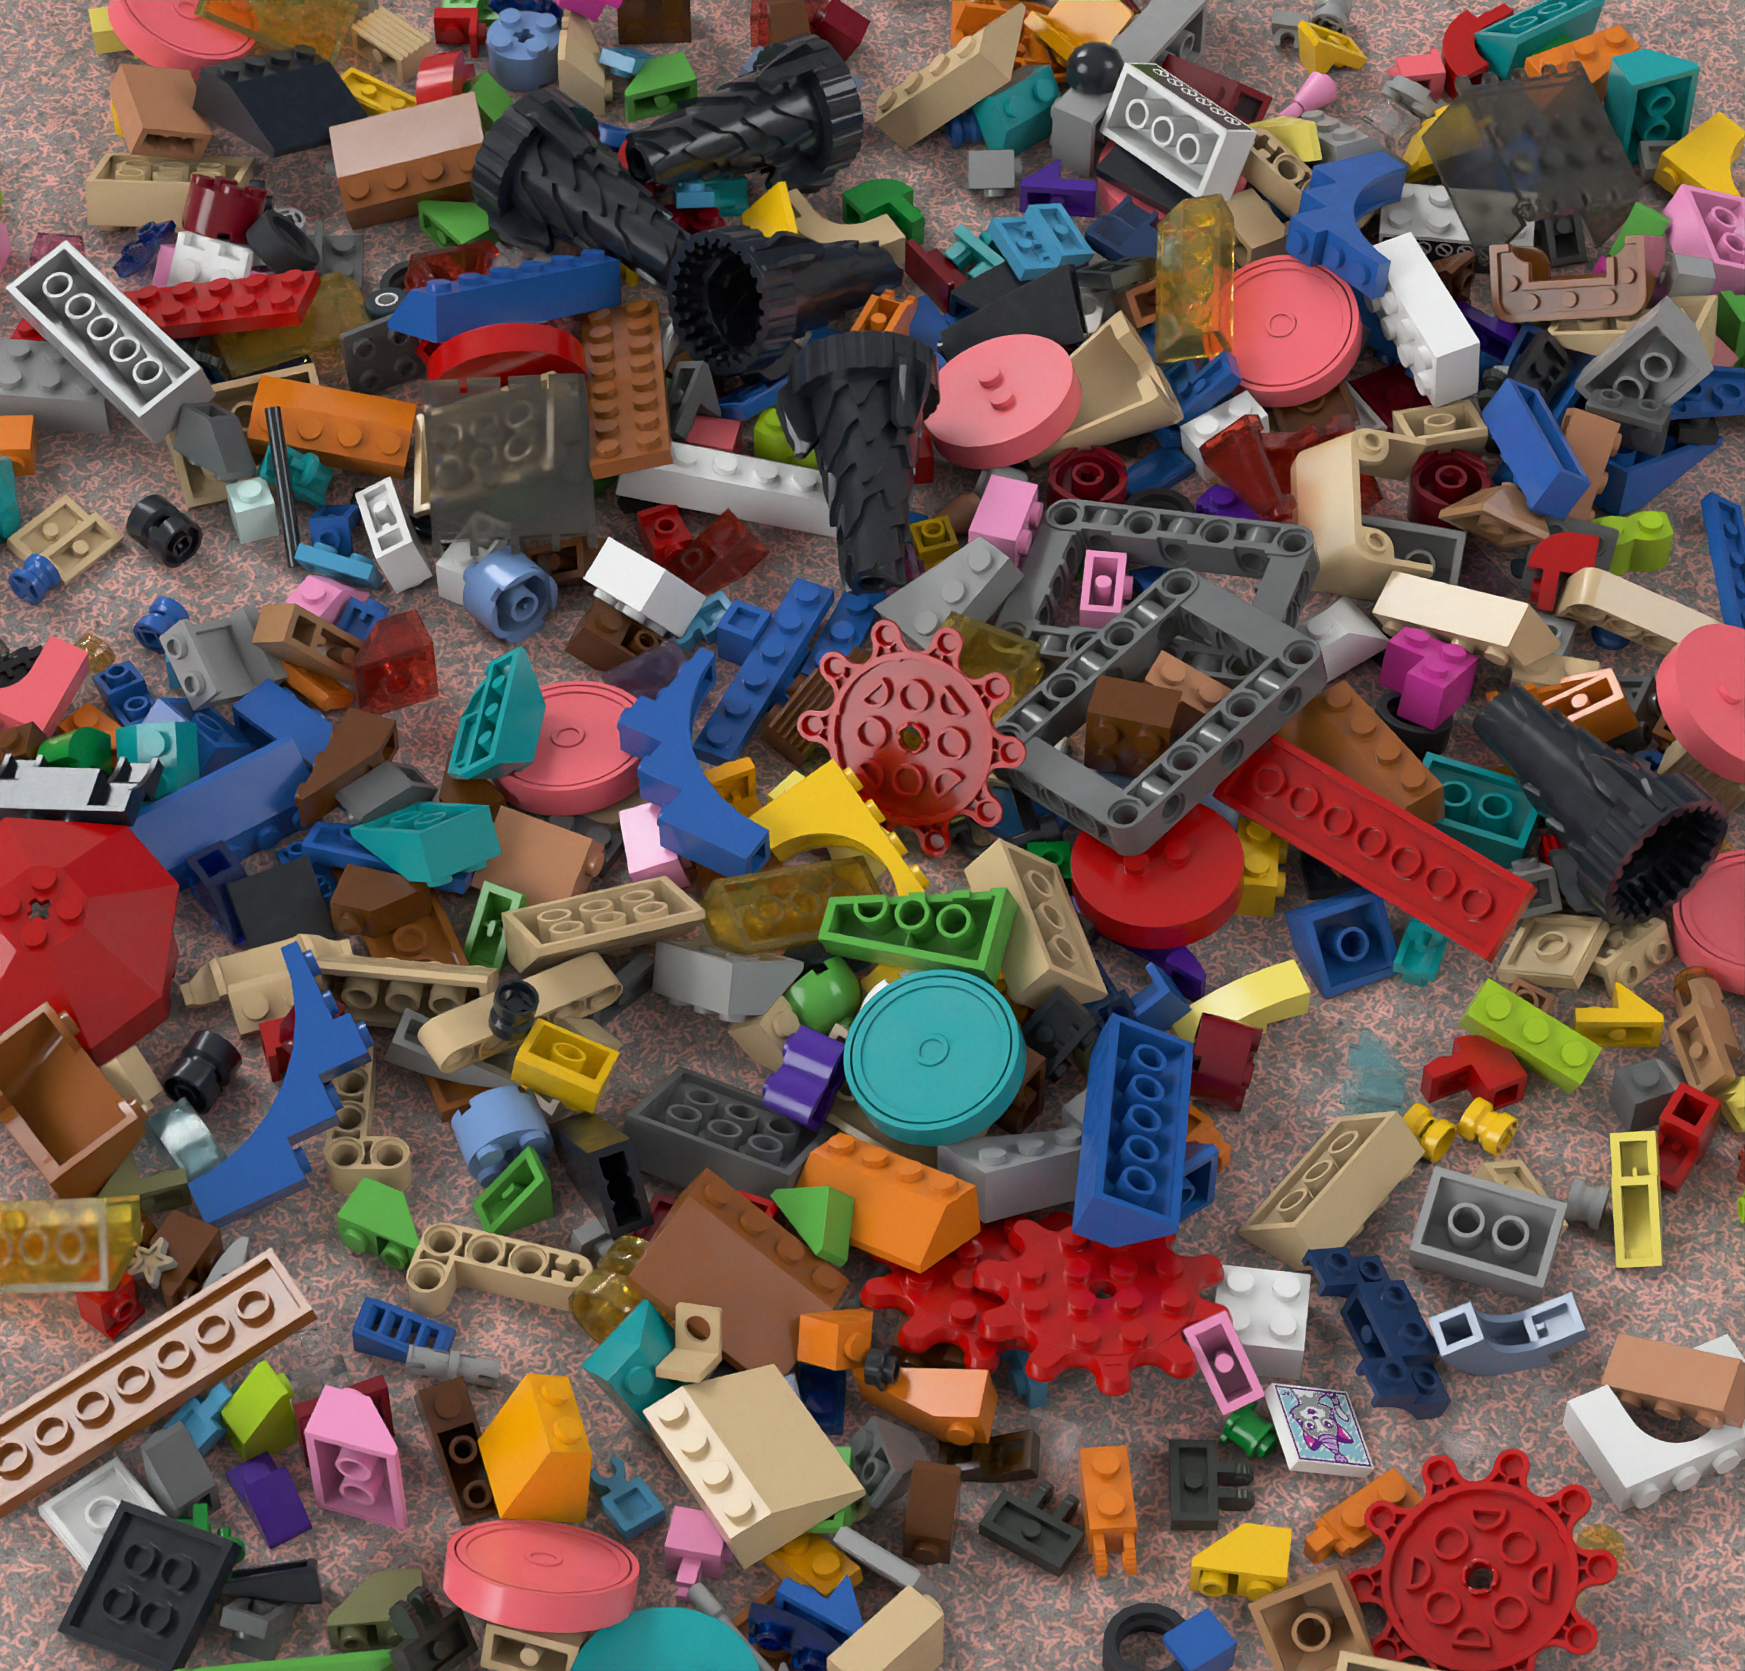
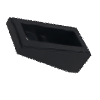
[222,1558,322,1605]

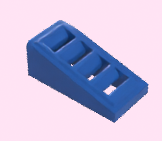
[352,1297,456,1363]

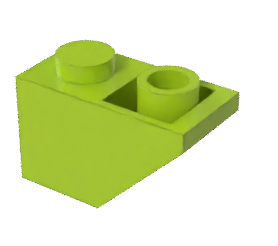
[221,1359,297,1462]

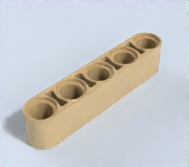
[417,952,623,1074]

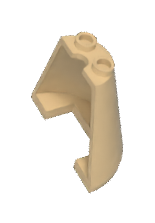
[1027,310,1184,468]

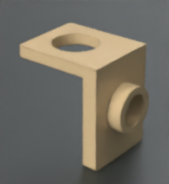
[656,1302,722,1383]

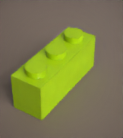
[1457,978,1603,1094]

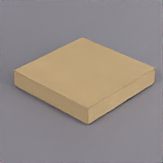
[1496,913,1610,990]

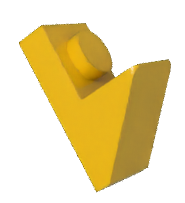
[1298,20,1368,74]
[1571,982,1664,1047]

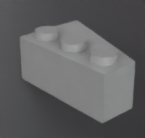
[873,536,1025,651]
[937,1128,1082,1223]

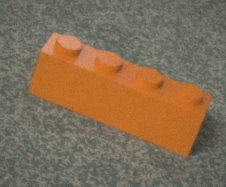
[247,375,418,480]
[785,1132,981,1274]

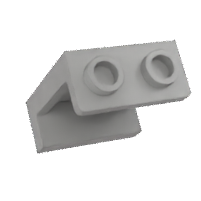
[159,604,288,711]

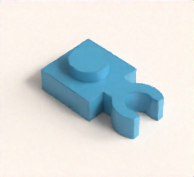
[667,590,732,652]
[590,1456,666,1542]

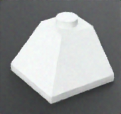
[1295,596,1389,683]

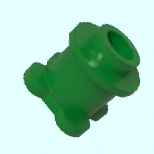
[1218,1401,1280,1461]

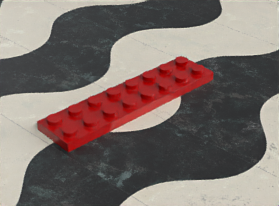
[10,269,321,342]
[1212,734,1538,964]

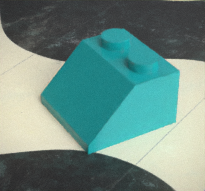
[972,65,1062,156]
[115,721,199,809]
[581,1298,693,1438]

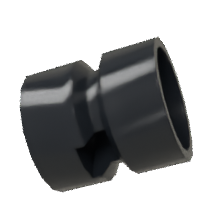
[126,494,203,568]
[161,1030,242,1115]

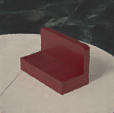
[905,239,968,314]

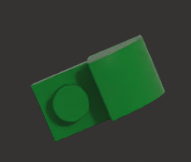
[842,179,925,245]
[36,727,112,776]

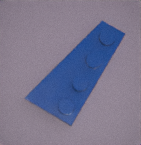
[1669,365,1745,420]
[301,822,475,894]

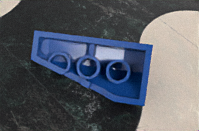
[1593,432,1723,516]

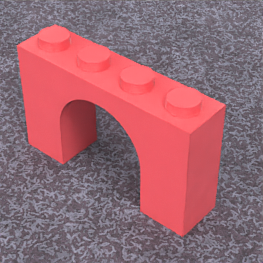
[0,636,89,738]

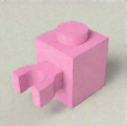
[664,1506,736,1603]

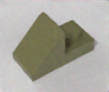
[97,1151,192,1216]

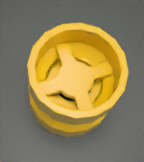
[1457,1097,1519,1157]
[1403,1102,1457,1163]

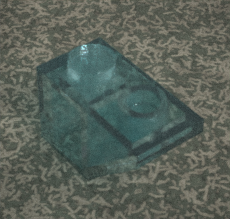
[1339,1027,1408,1116]

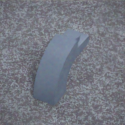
[1428,1292,1590,1376]

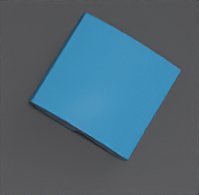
[987,203,1095,281]

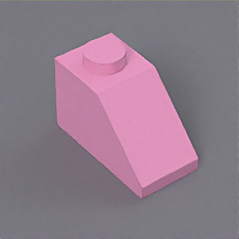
[285,575,369,626]
[1183,1310,1266,1415]

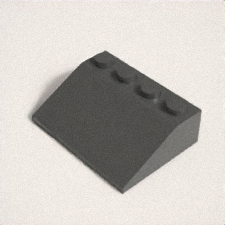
[623,1066,839,1222]

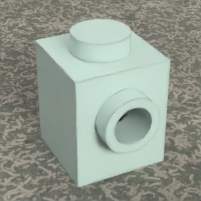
[226,477,279,544]

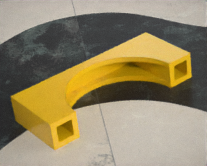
[1653,111,1745,197]
[749,759,931,993]

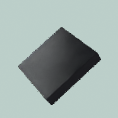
[225,856,337,950]

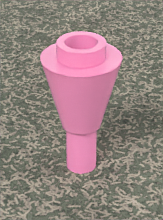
[1276,72,1337,118]

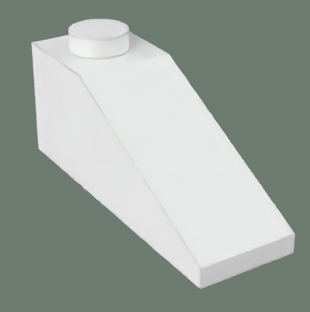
[355,476,433,594]

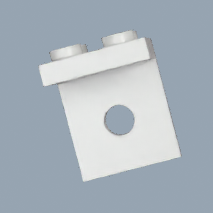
[167,231,267,343]

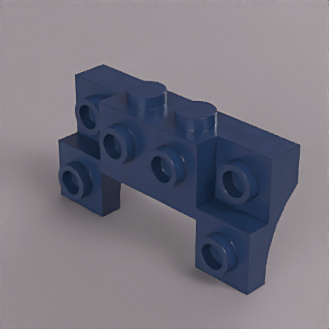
[1084,195,1237,321]
[1302,1247,1451,1420]

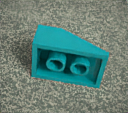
[349,801,502,887]

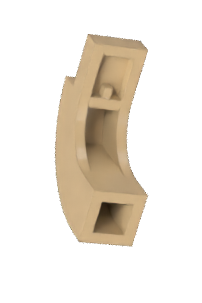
[788,189,905,266]

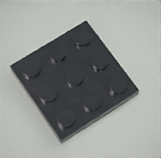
[57,1500,243,1671]

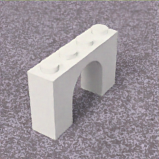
[1563,1334,1745,1512]

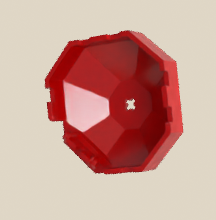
[0,817,180,1067]

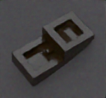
[938,1429,1040,1483]

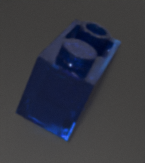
[185,840,248,946]

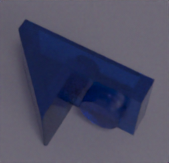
[799,1361,848,1436]

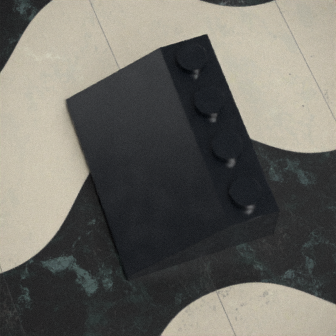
[192,44,368,158]

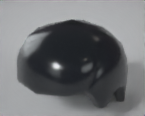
[1065,41,1124,95]

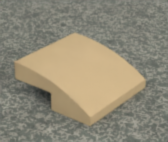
[6,494,124,587]

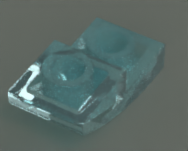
[147,1097,227,1183]

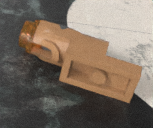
[1667,966,1743,1097]

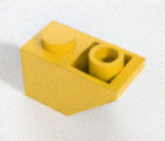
[1189,1523,1292,1601]

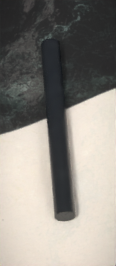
[264,406,302,568]

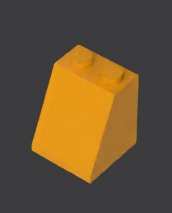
[478,1373,592,1523]

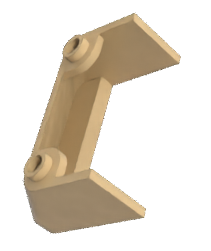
[1291,428,1433,601]

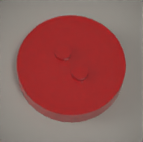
[427,323,588,409]
[1071,803,1244,949]

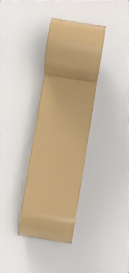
[1241,128,1379,230]
[1552,567,1721,656]
[324,1037,413,1194]
[406,1222,595,1317]

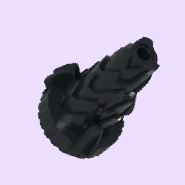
[625,33,864,194]
[471,88,691,291]
[667,225,904,385]
[775,330,940,596]
[1472,682,1728,927]

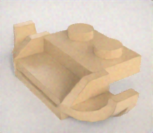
[180,934,353,1038]

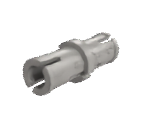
[404,1344,501,1389]

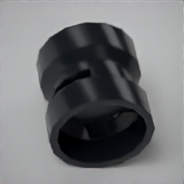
[488,979,539,1041]

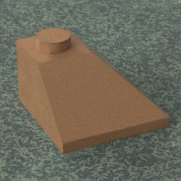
[1438,482,1550,548]
[1248,1563,1374,1671]

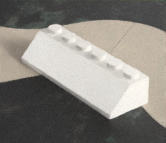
[615,441,837,538]

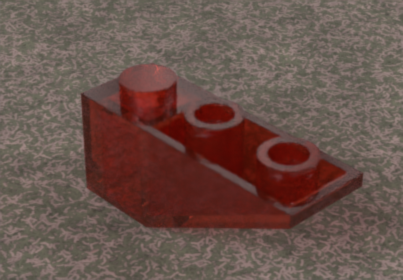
[664,508,770,596]

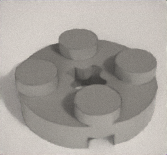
[1380,74,1448,123]

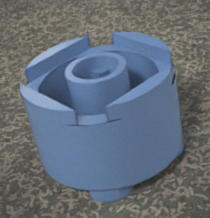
[487,8,560,92]
[463,545,558,643]
[451,1085,553,1188]

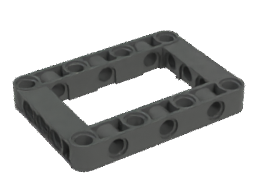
[990,499,1321,690]
[993,568,1328,856]

